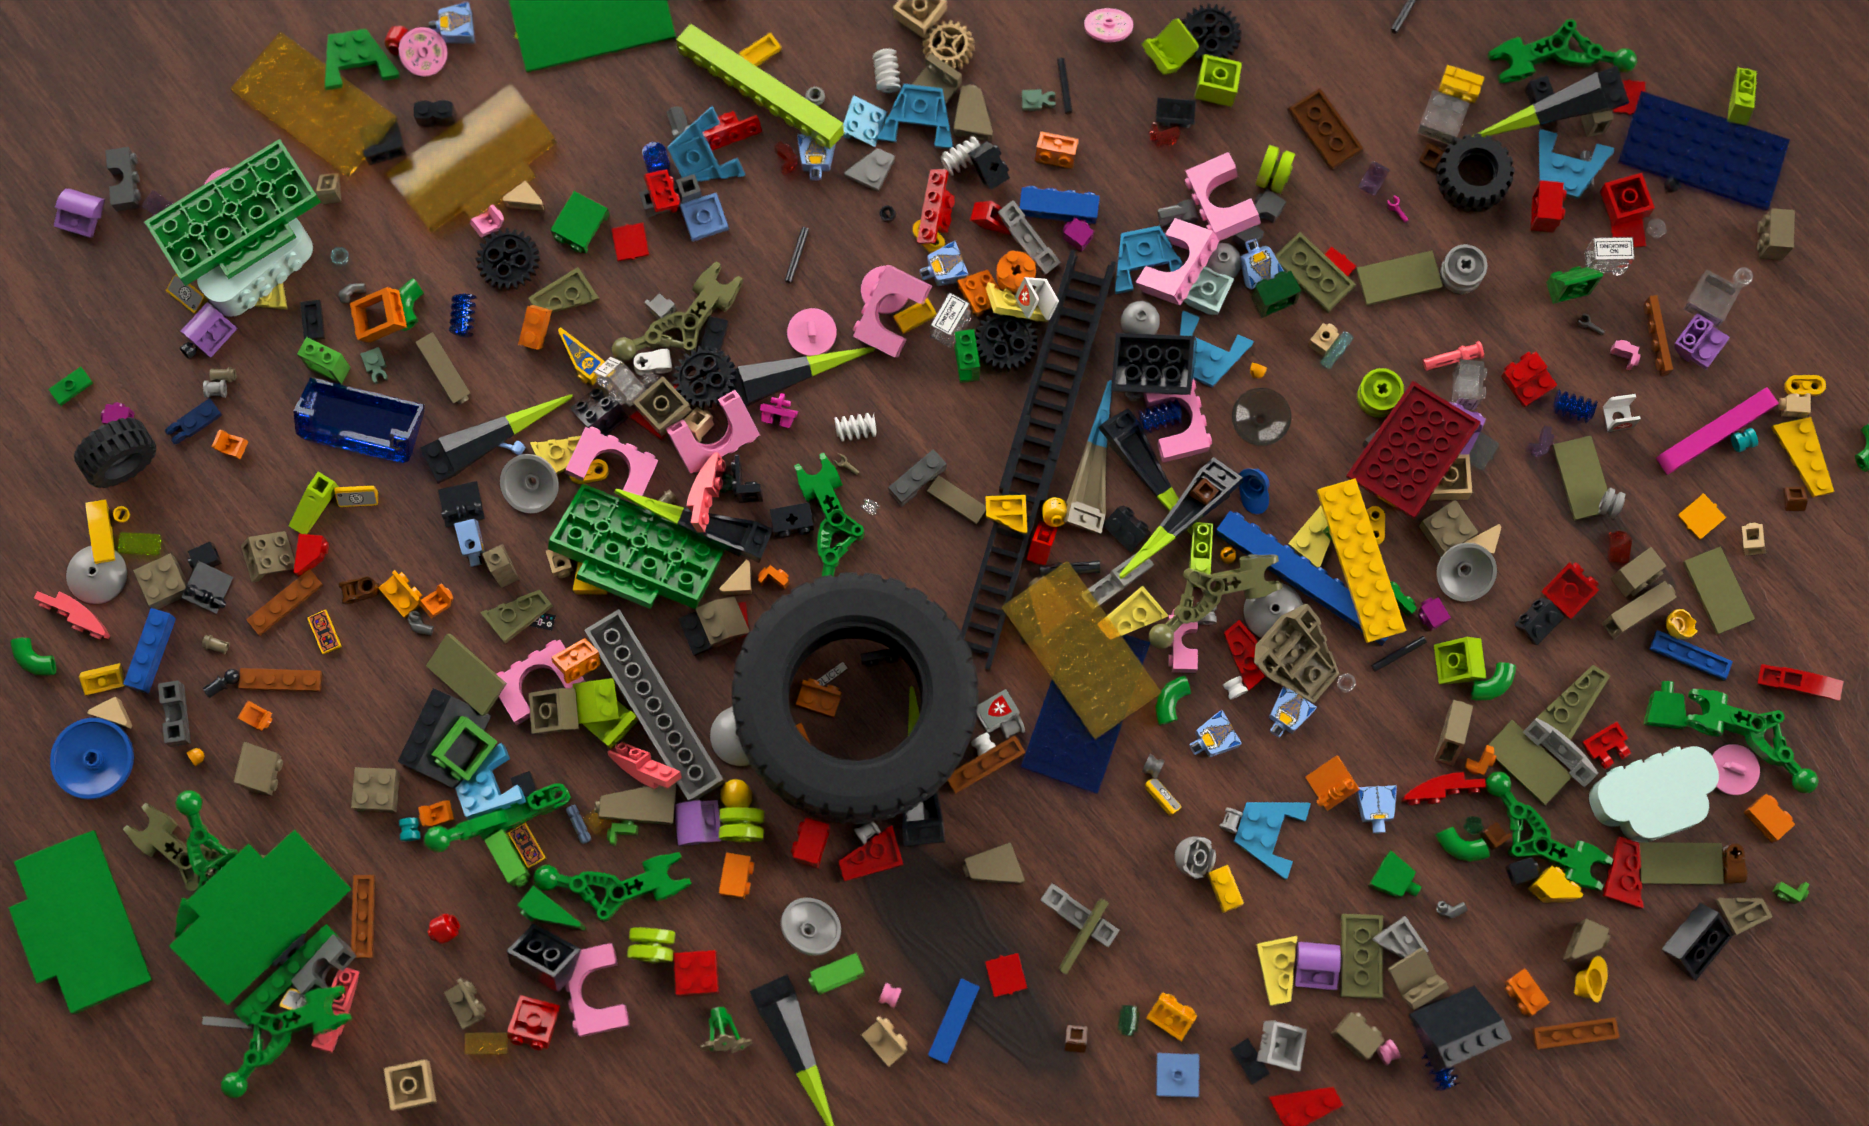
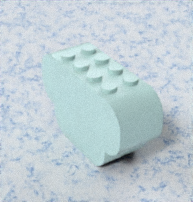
[197,218,313,317]
[1589,746,1719,843]

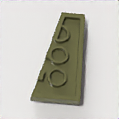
[1537,665,1610,740]

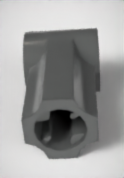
[666,106,690,140]
[1157,199,1199,227]

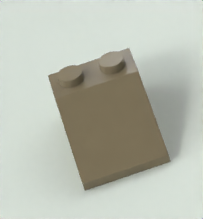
[234,742,283,796]

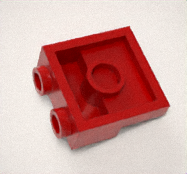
[1501,351,1558,408]
[1541,562,1600,619]
[507,995,560,1051]

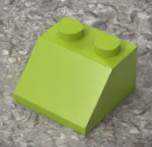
[1195,54,1242,107]
[1434,637,1486,684]
[572,678,619,724]

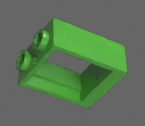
[297,337,351,385]
[432,716,498,781]
[484,830,532,888]
[808,953,865,995]

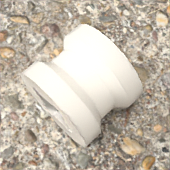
[1223,676,1248,700]
[971,732,996,756]

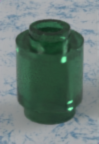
[1117,1005,1140,1036]

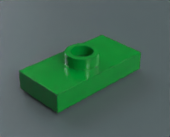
[48,366,93,406]

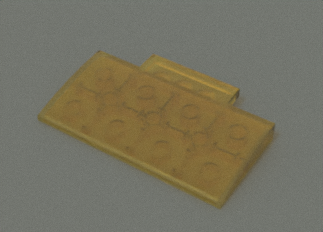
[385,84,557,233]

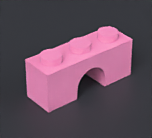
[1168,609,1198,673]

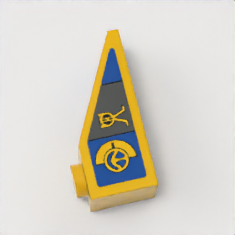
[558,327,605,385]

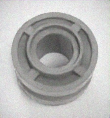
[1599,488,1625,519]

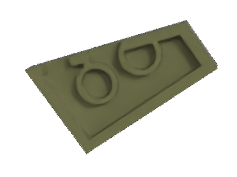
[528,267,599,313]
[480,590,553,644]

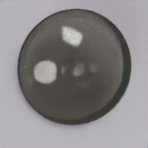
[1232,388,1292,446]

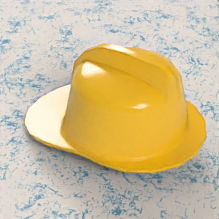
[1574,956,1608,1002]

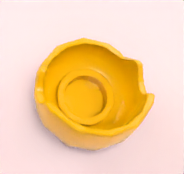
[1666,609,1697,639]
[720,779,752,808]

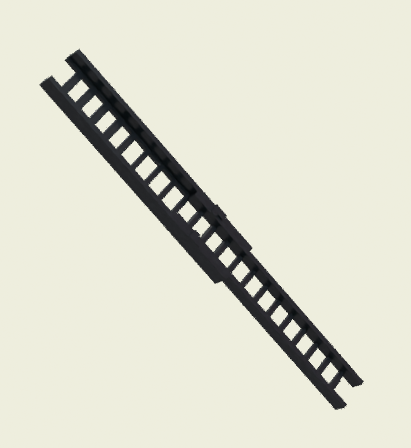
[961,249,1116,672]

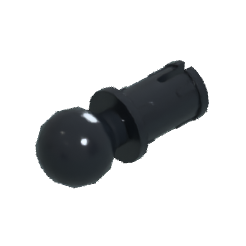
[202,669,240,699]

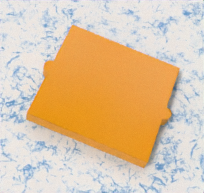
[1677,493,1726,540]

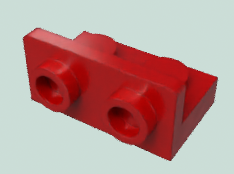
[644,170,680,213]

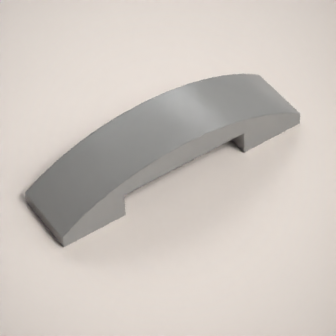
[998,200,1061,274]
[1523,718,1598,787]
[1040,883,1120,947]

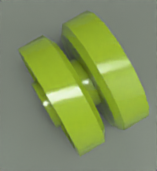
[1255,145,1295,194]
[1357,368,1404,417]
[719,807,764,842]
[627,928,675,963]

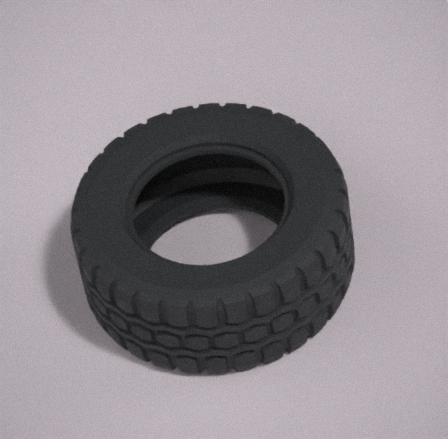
[732,572,979,824]

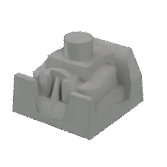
[1257,1021,1307,1071]

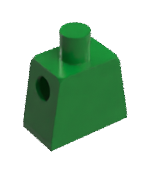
[1643,681,1687,730]
[1368,850,1421,899]

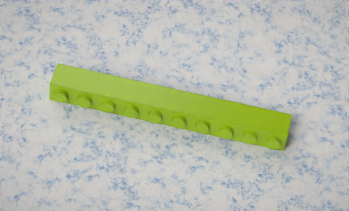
[676,24,844,149]

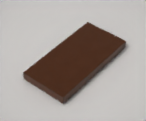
[1288,88,1364,171]

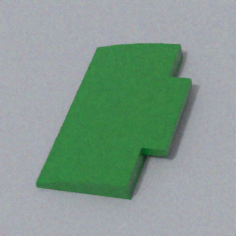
[509,0,676,73]
[144,139,321,286]
[548,484,726,609]
[9,830,153,1014]
[169,830,352,1005]

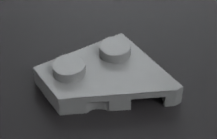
[845,148,895,191]
[1372,916,1429,959]

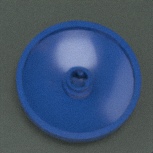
[50,718,134,800]

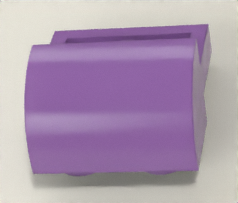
[54,189,105,237]
[180,303,237,358]
[1674,313,1730,370]
[674,800,722,846]
[1295,942,1340,990]

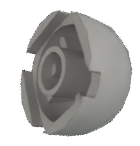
[1206,243,1241,279]
[1121,301,1160,334]
[1174,837,1216,878]

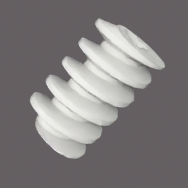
[873,49,901,93]
[940,137,980,176]
[834,412,877,442]

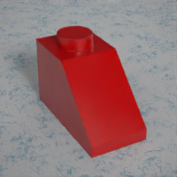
[970,201,1011,235]
[1027,521,1058,566]
[293,534,329,577]

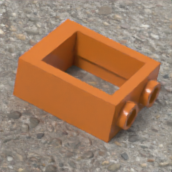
[350,287,407,343]

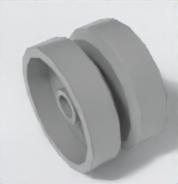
[1440,244,1488,294]

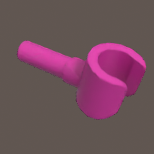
[1387,196,1409,222]

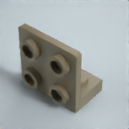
[912,53,962,105]
[241,531,295,582]
[1389,948,1449,1010]
[444,978,486,1030]

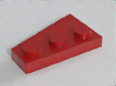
[1223,620,1266,692]

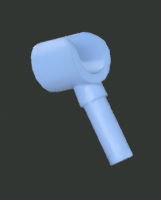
[499,440,526,455]

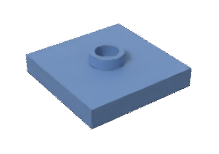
[680,193,729,242]
[1156,1053,1199,1097]

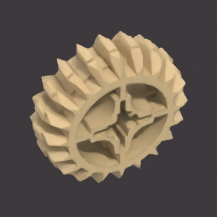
[923,20,974,69]

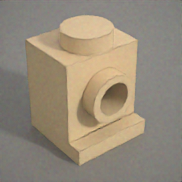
[1308,323,1339,357]
[1778,393,1811,418]
[684,407,714,443]
[1742,523,1766,556]
[546,550,574,578]

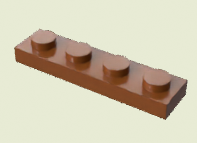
[1643,295,1673,376]
[246,569,323,636]
[238,668,322,692]
[947,735,1026,794]
[351,875,375,958]
[1532,1017,1620,1050]

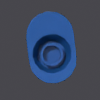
[1239,468,1270,514]

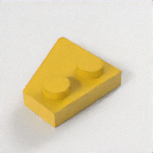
[985,495,1027,534]

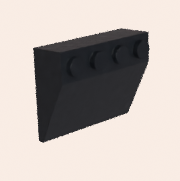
[1111,333,1197,395]
[397,688,492,789]
[1408,985,1512,1073]

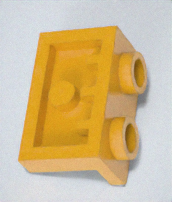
[379,570,423,618]
[1146,993,1197,1041]

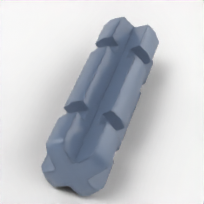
[566,805,591,844]

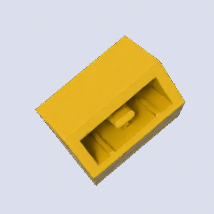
[1528,866,1583,903]

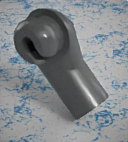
[338,283,366,303]
[408,611,434,636]
[1436,901,1468,919]

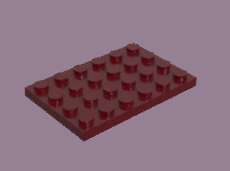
[1346,381,1481,519]

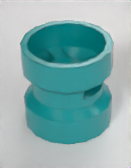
[1731,428,1758,453]
[399,818,421,841]

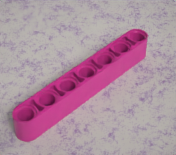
[1656,387,1779,475]

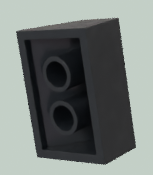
[1662,903,1734,981]
[507,923,581,992]

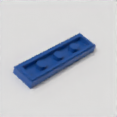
[1649,630,1733,681]
[928,979,980,1064]

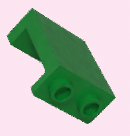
[550,191,610,253]
[954,329,980,383]

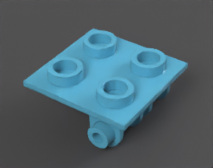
[843,96,887,147]

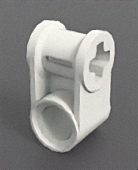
[633,349,673,376]

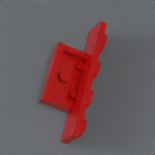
[703,111,762,150]
[917,169,955,244]

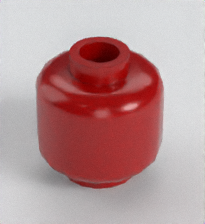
[384,26,409,55]
[428,913,460,944]

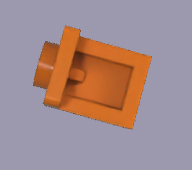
[212,430,249,459]
[758,565,790,590]
[419,584,453,619]
[238,701,272,731]
[1465,745,1496,775]
[418,800,454,827]

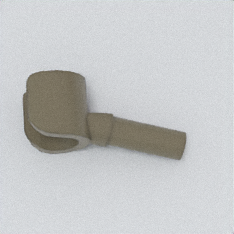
[833,453,859,475]

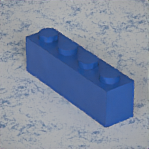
[1020,186,1099,224]
[123,608,176,694]

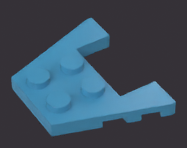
[878,84,953,149]
[668,106,745,181]
[1539,129,1614,199]
[1115,226,1183,294]
[1180,311,1254,387]
[455,743,526,820]
[1234,802,1311,880]

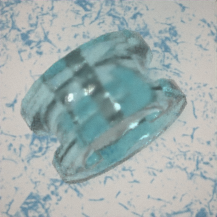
[331,247,349,267]

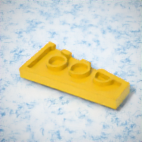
[1771,417,1834,498]

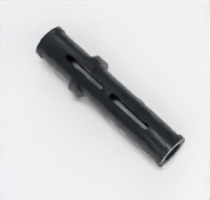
[1039,560,1101,578]

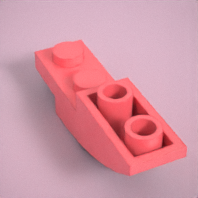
[686,452,726,533]
[34,591,110,640]
[608,742,682,789]
[311,968,360,1053]

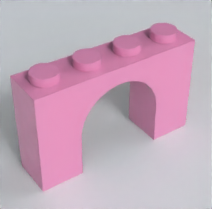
[1184,152,1260,241]
[1136,218,1219,305]
[853,265,932,357]
[1143,378,1212,463]
[665,390,760,474]
[564,427,658,506]
[497,640,586,725]
[565,943,630,1037]

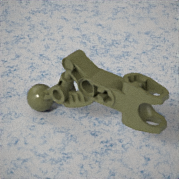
[611,261,743,362]
[1149,554,1283,649]
[123,803,265,892]

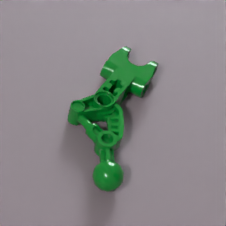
[1487,19,1637,84]
[794,453,865,577]
[1684,689,1819,793]
[1486,771,1613,891]
[424,783,571,852]
[174,790,238,938]
[534,852,692,922]
[221,986,352,1099]

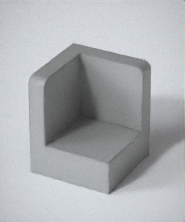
[644,294,676,319]

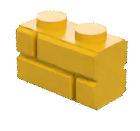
[1438,65,1484,103]
[1207,865,1244,913]

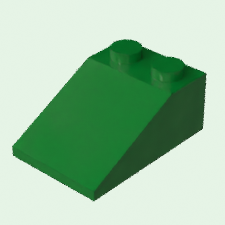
[1546,266,1603,304]
[518,886,586,931]

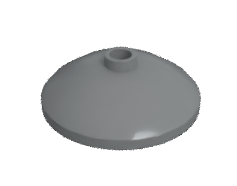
[500,454,559,513]
[1436,543,1497,601]
[66,546,127,604]
[1244,583,1303,638]
[710,707,750,766]
[781,898,841,955]

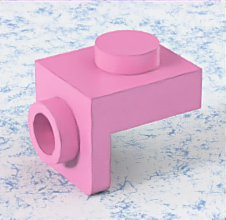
[470,205,504,238]
[1610,340,1640,370]

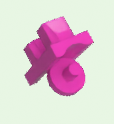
[760,393,798,428]

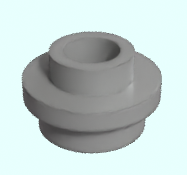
[806,87,825,106]

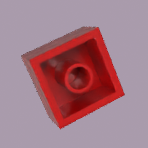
[1600,173,1655,226]
[1530,180,1566,233]
[791,817,831,869]
[674,950,719,997]

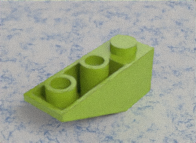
[1728,67,1756,126]
[289,472,339,534]
[1189,522,1213,587]

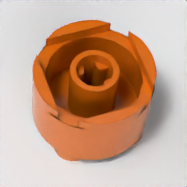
[996,251,1036,295]

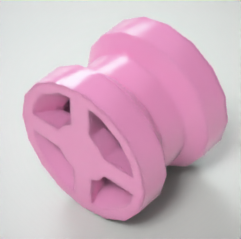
[879,983,902,1008]
[1376,1039,1401,1066]

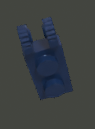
[165,398,222,444]

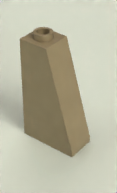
[416,332,471,405]
[483,544,520,588]
[1602,581,1677,640]
[594,783,676,825]

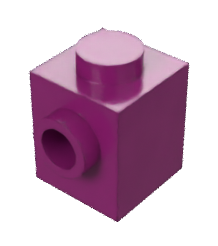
[1062,218,1094,252]
[101,402,135,425]
[1418,597,1451,631]

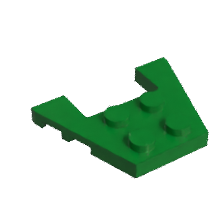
[324,29,399,91]

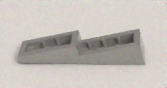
[1076,552,1154,615]

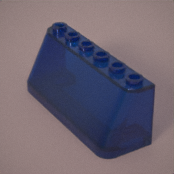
[293,377,425,463]

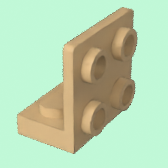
[862,1016,907,1067]

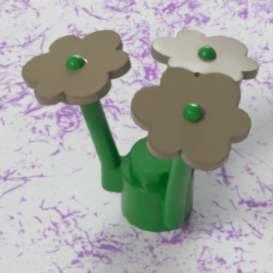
[700,1007,752,1053]

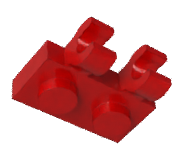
[1582,722,1631,770]

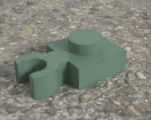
[1022,90,1055,111]
[361,347,388,385]

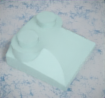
[1183,266,1234,315]

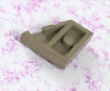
[1715,898,1772,936]

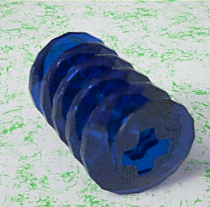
[642,142,670,173]
[449,294,477,337]
[1553,389,1598,423]
[1138,399,1182,433]
[1421,1053,1462,1091]

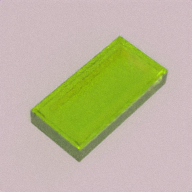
[118,532,161,555]

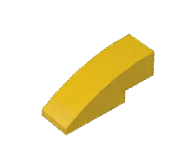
[86,499,115,564]

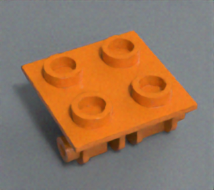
[957,269,1000,317]
[1305,755,1360,811]

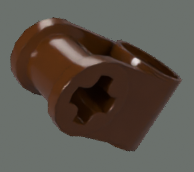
[339,576,380,604]
[1722,843,1747,884]

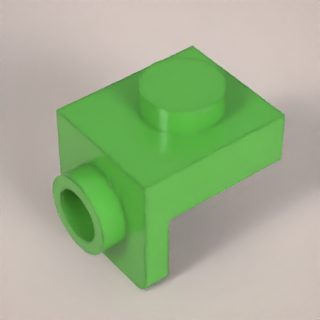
[607,820,638,846]
[1773,882,1809,904]

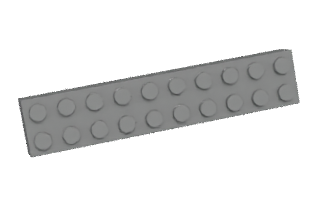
[585,609,725,801]

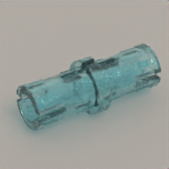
[1320,331,1354,369]

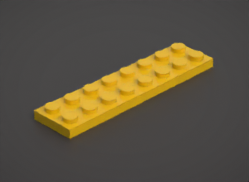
[1316,478,1406,643]

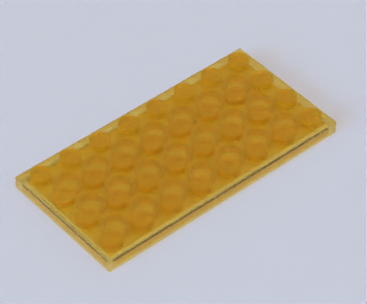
[230,31,398,177]
[1001,561,1162,740]

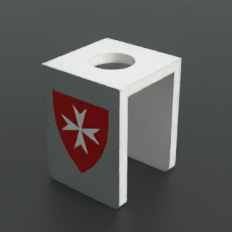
[1015,277,1059,320]
[1603,394,1641,432]
[977,689,1019,733]

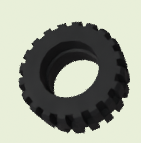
[1436,133,1515,212]
[74,417,156,488]

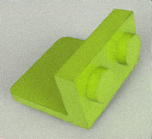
[1141,18,1199,74]

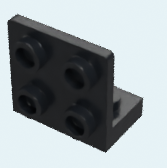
[359,119,407,166]
[570,385,629,436]
[731,455,763,503]

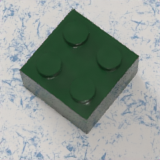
[1251,271,1301,318]

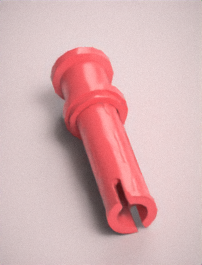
[1423,341,1484,371]

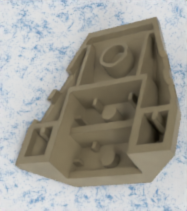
[1254,604,1339,703]

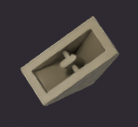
[316,173,341,204]

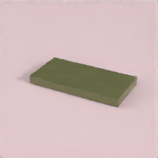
[1275,232,1356,313]
[1356,251,1443,306]
[1552,436,1608,521]
[1683,546,1755,635]
[426,634,507,716]
[1484,720,1572,806]
[1640,842,1724,885]
[1340,914,1383,999]

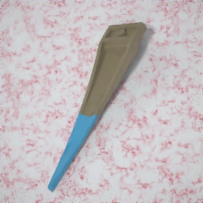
[1064,380,1112,534]

